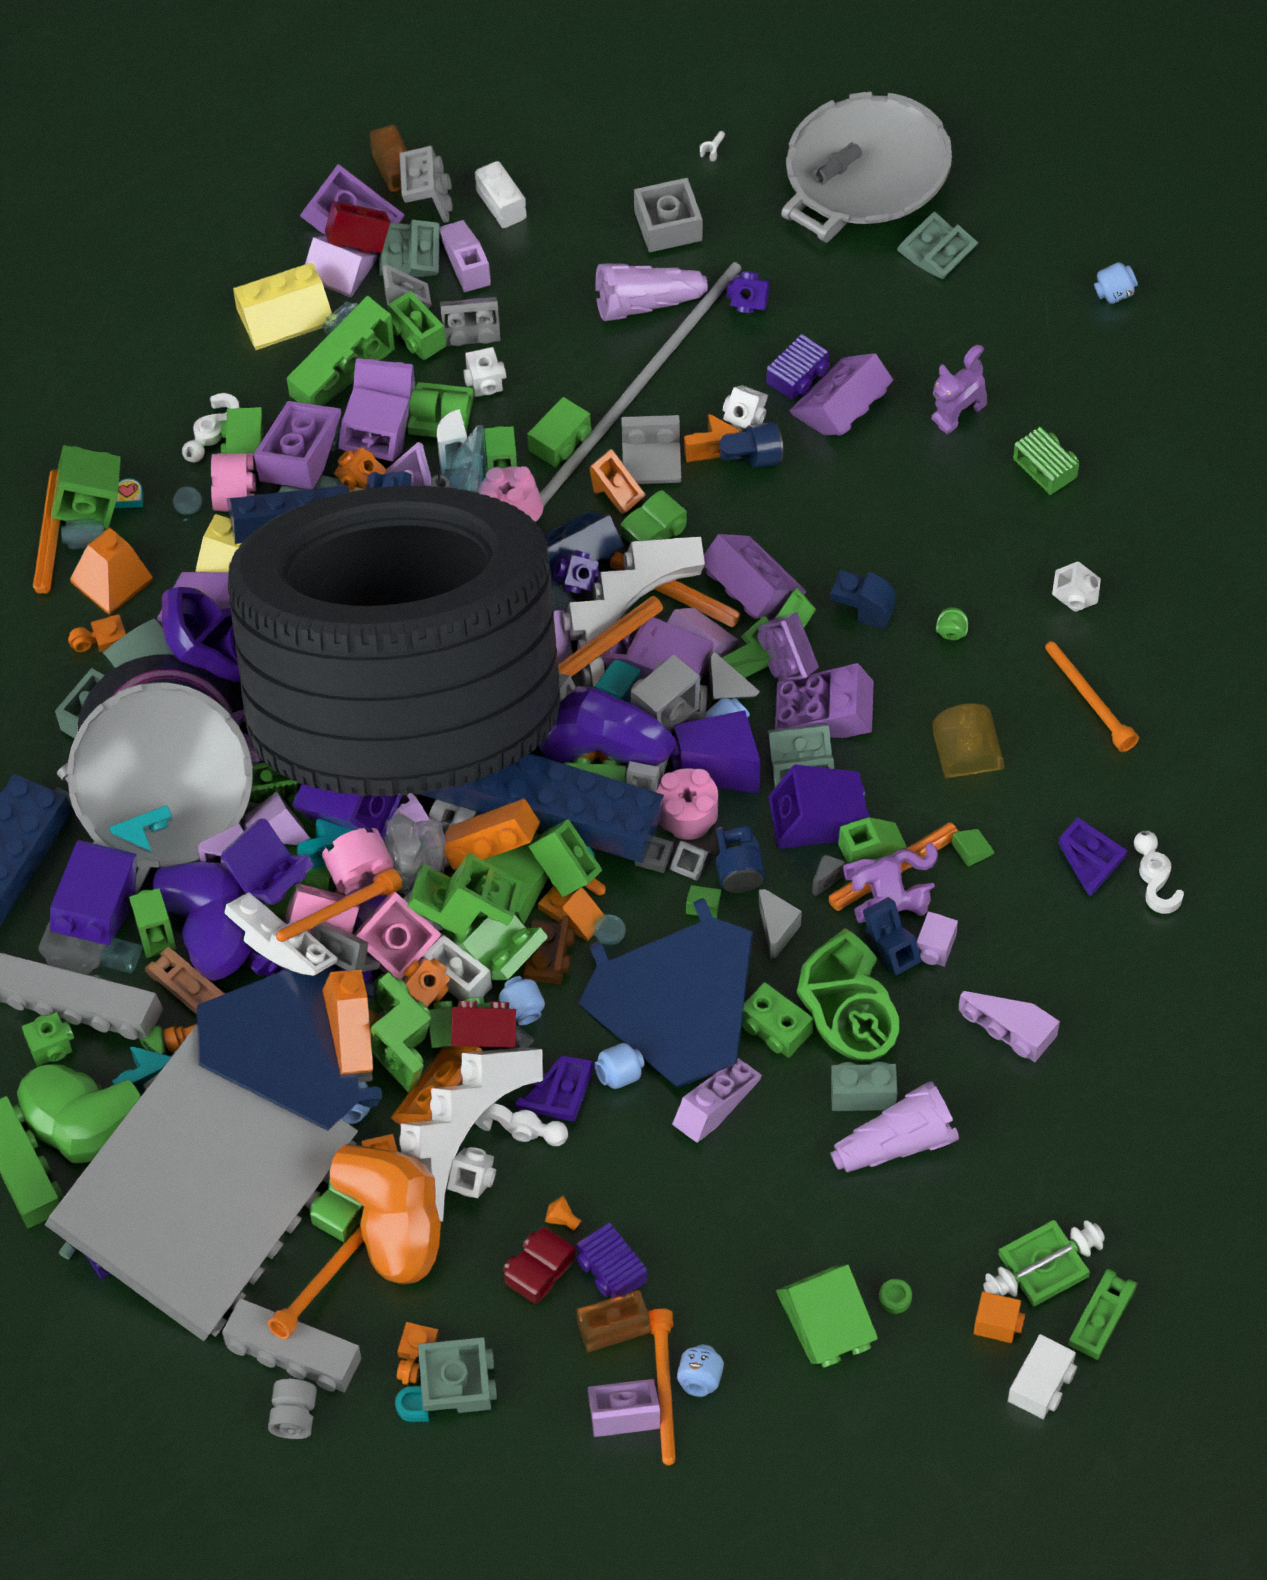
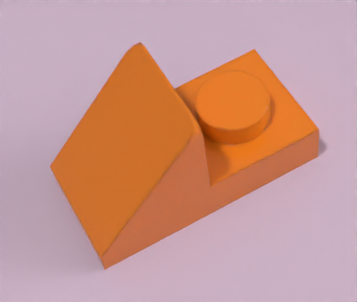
[684,414,742,462]
[589,449,646,514]
[538,886,606,942]

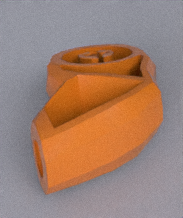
[330,1144,441,1284]

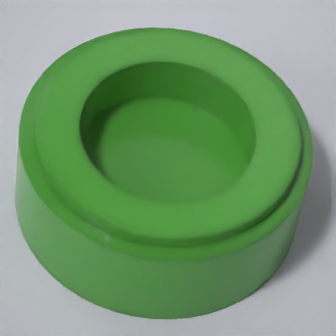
[879,1279,912,1314]

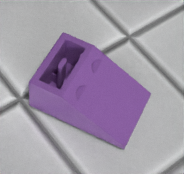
[757,612,819,681]
[602,614,713,681]
[775,663,874,738]

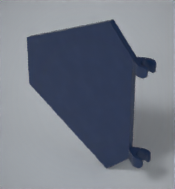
[578,898,753,1088]
[197,966,382,1131]

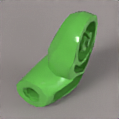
[797,928,899,1062]
[17,1064,141,1163]

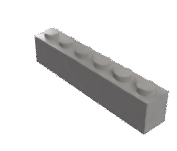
[0,953,163,1040]

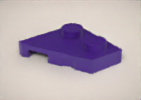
[1058,817,1127,896]
[515,1055,594,1122]

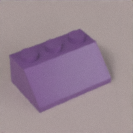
[789,353,893,436]
[704,534,807,619]

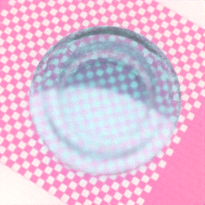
[173,487,203,515]
[594,914,625,945]

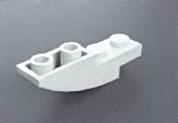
[225,892,338,975]

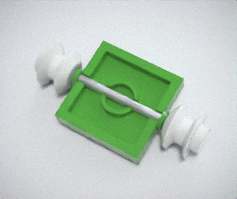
[983,1220,1105,1307]

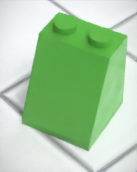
[51,445,121,529]
[776,1264,878,1368]

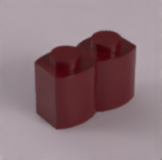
[503,1226,575,1305]

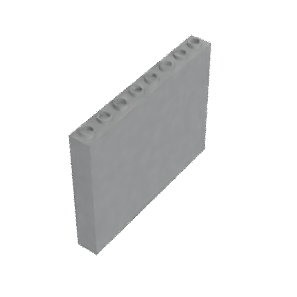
[45,1025,358,1341]

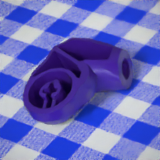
[162,587,240,682]
[539,686,676,766]
[153,862,252,981]

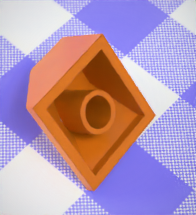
[70,528,153,616]

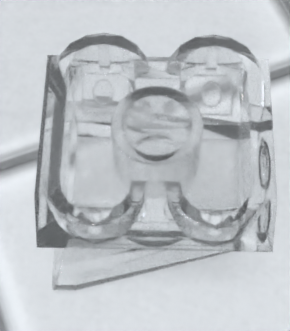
[383,812,446,895]

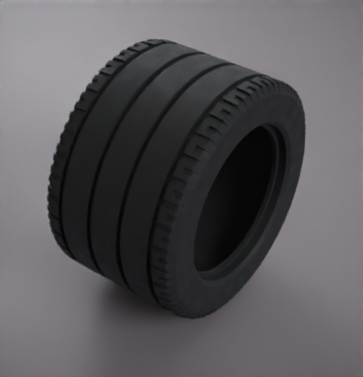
[228,485,561,796]

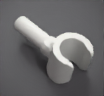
[700,131,725,161]

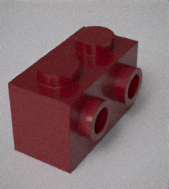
[324,200,390,254]
[451,1001,516,1047]

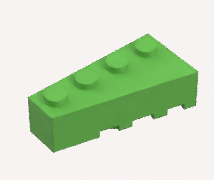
[287,295,395,406]

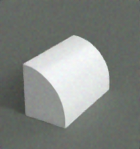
[437,409,470,476]

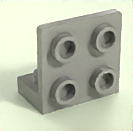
[400,146,453,223]
[622,415,681,484]

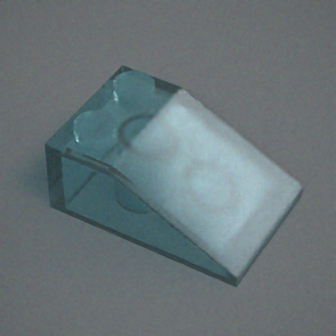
[444,425,487,493]

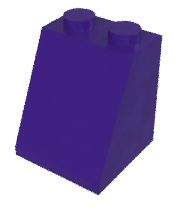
[670,710,760,793]
[768,764,870,849]
[292,784,402,839]
[50,840,137,945]

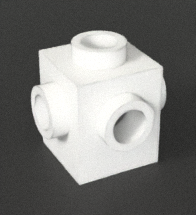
[463,347,506,397]
[723,385,768,432]
[1052,561,1101,612]
[447,1147,496,1198]

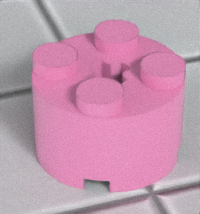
[211,453,256,512]
[478,467,544,522]
[657,769,718,840]
[322,828,394,897]

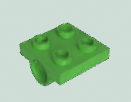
[408,382,474,437]

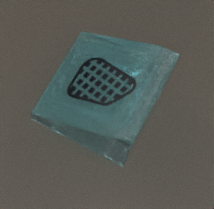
[100,938,143,974]

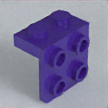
[221,819,314,905]

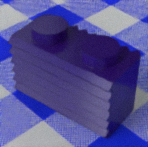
[766,334,830,400]
[576,1222,648,1302]

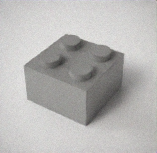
[634,178,702,252]
[631,655,700,733]

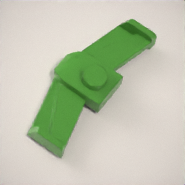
[722,587,816,678]

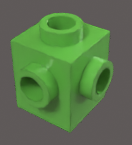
[21,1012,74,1066]

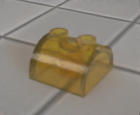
[932,703,1005,778]

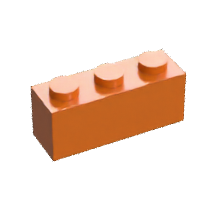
[438,798,540,870]

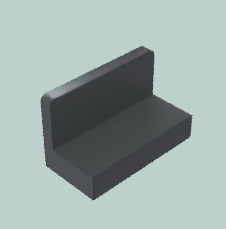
[312,921,380,972]

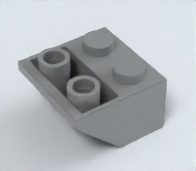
[440,297,500,346]

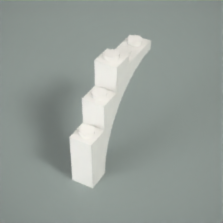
[562,537,705,688]
[400,1047,543,1221]

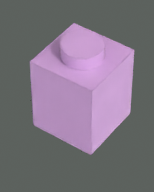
[917,911,958,966]

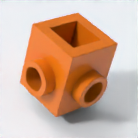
[333,447,387,490]
[403,958,451,1007]

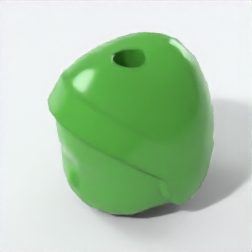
[936,608,968,640]

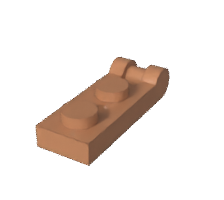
[145,947,224,1014]

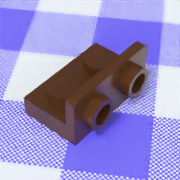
[524,916,575,984]

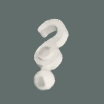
[182,393,240,463]
[1134,831,1184,914]
[475,1103,568,1146]

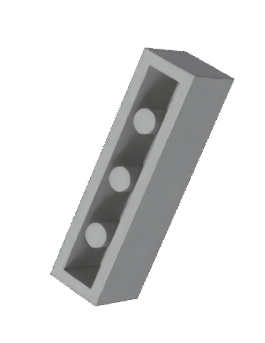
[222,1299,361,1393]

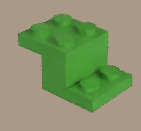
[407,853,523,936]
[441,911,548,980]
[370,972,431,1093]

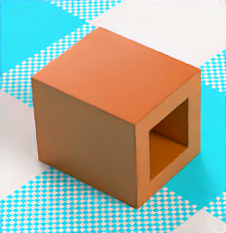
[973,1291,1025,1343]

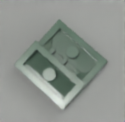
[897,211,978,279]
[379,219,439,277]
[103,619,174,668]
[767,723,834,787]

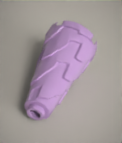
[595,263,708,321]
[830,1081,959,1173]

